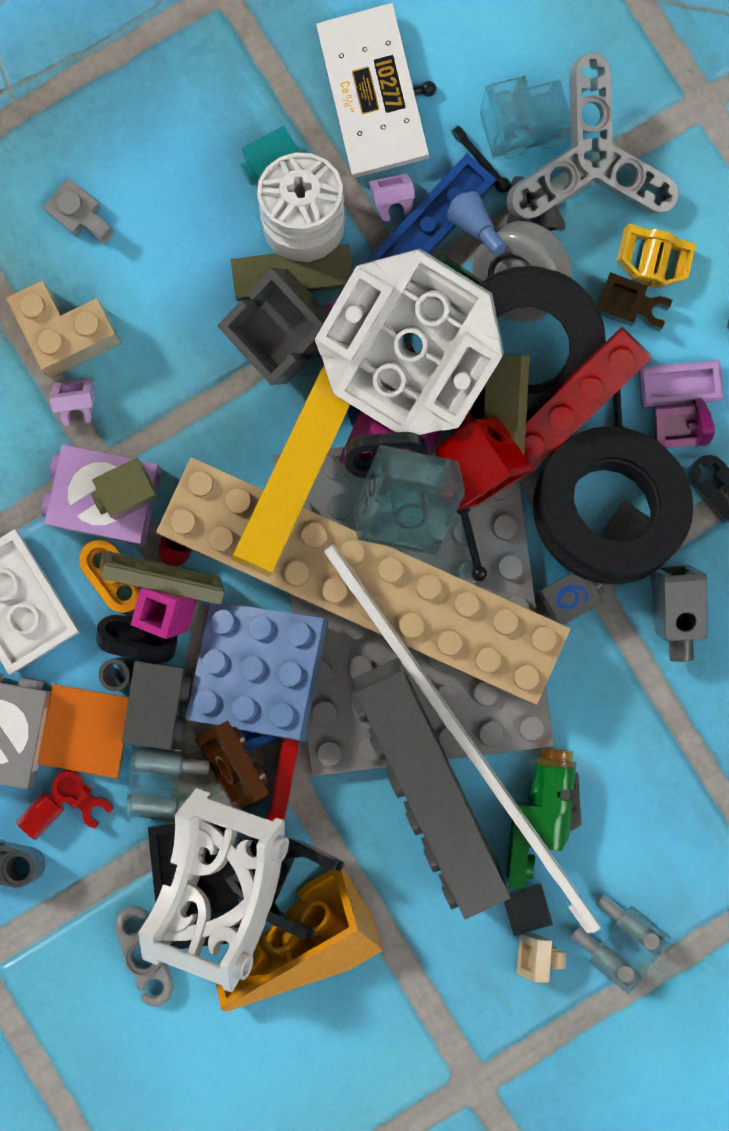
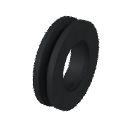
[473,266,606,419]
[532,426,693,585]

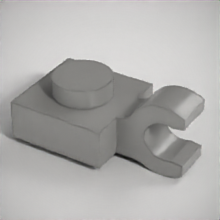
[43,178,115,245]

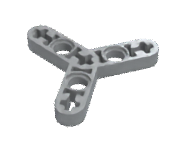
[506,52,679,219]

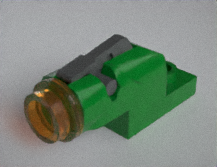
[505,748,582,889]

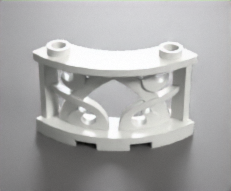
[138,788,289,992]

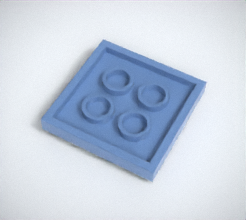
[185,602,329,742]

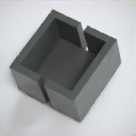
[217,268,329,385]

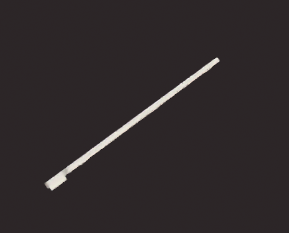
[324,544,601,934]

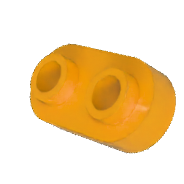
[79,540,140,613]

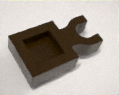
[597,272,673,331]

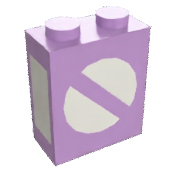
[41,444,162,547]

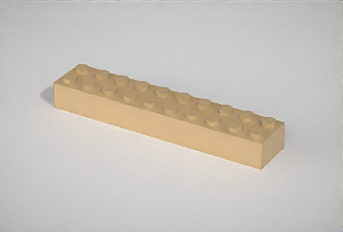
[156,457,571,705]

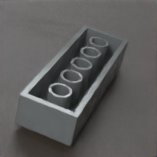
[351,657,511,920]

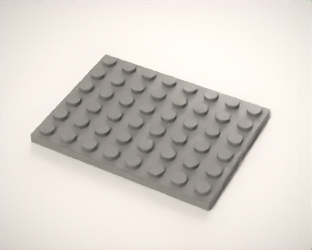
[273,434,554,776]

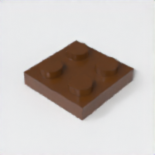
[195,720,269,809]

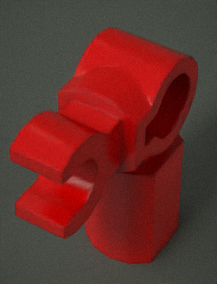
[16,770,114,840]

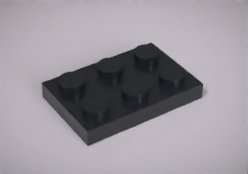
[148,823,241,949]

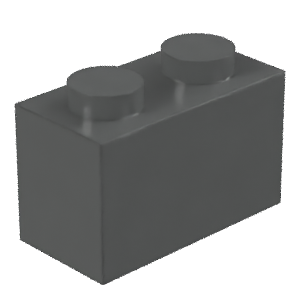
[122,661,193,750]

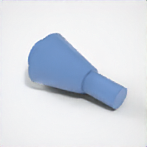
[447,191,507,257]

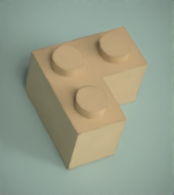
[6,280,122,378]

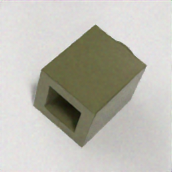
[91,458,160,520]

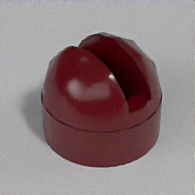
[159,537,192,567]

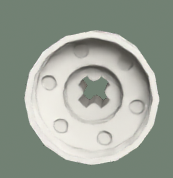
[257,152,345,262]

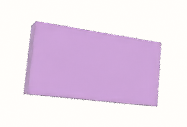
[638,360,724,409]

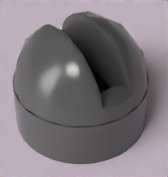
[99,658,133,692]

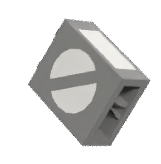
[0,674,51,789]

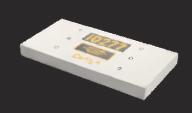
[316,3,430,179]

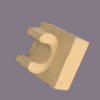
[516,933,566,983]

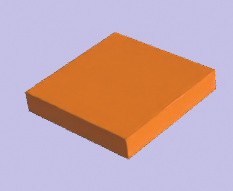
[37,684,129,778]

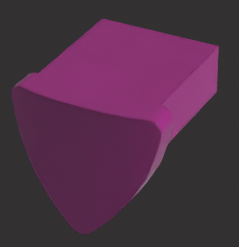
[653,398,715,448]

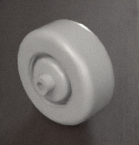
[473,221,572,322]

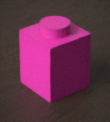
[131,587,196,639]

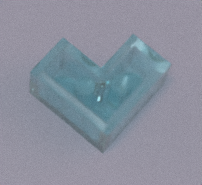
[480,75,571,159]

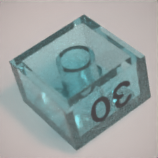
[353,445,465,555]

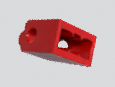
[435,412,533,511]

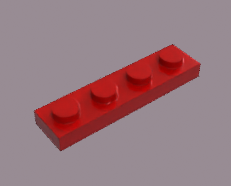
[524,327,652,472]

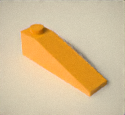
[216,868,383,1012]

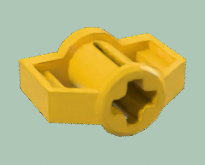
[616,224,696,288]

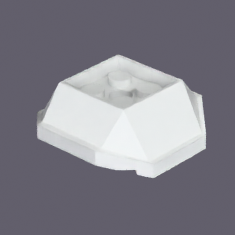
[315,248,504,435]

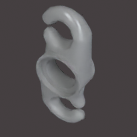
[115,906,174,1006]

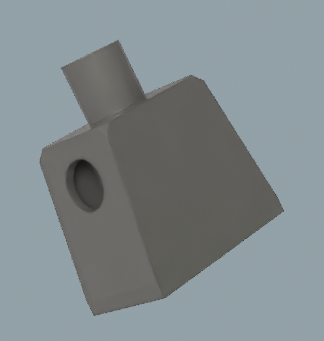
[650,565,707,662]

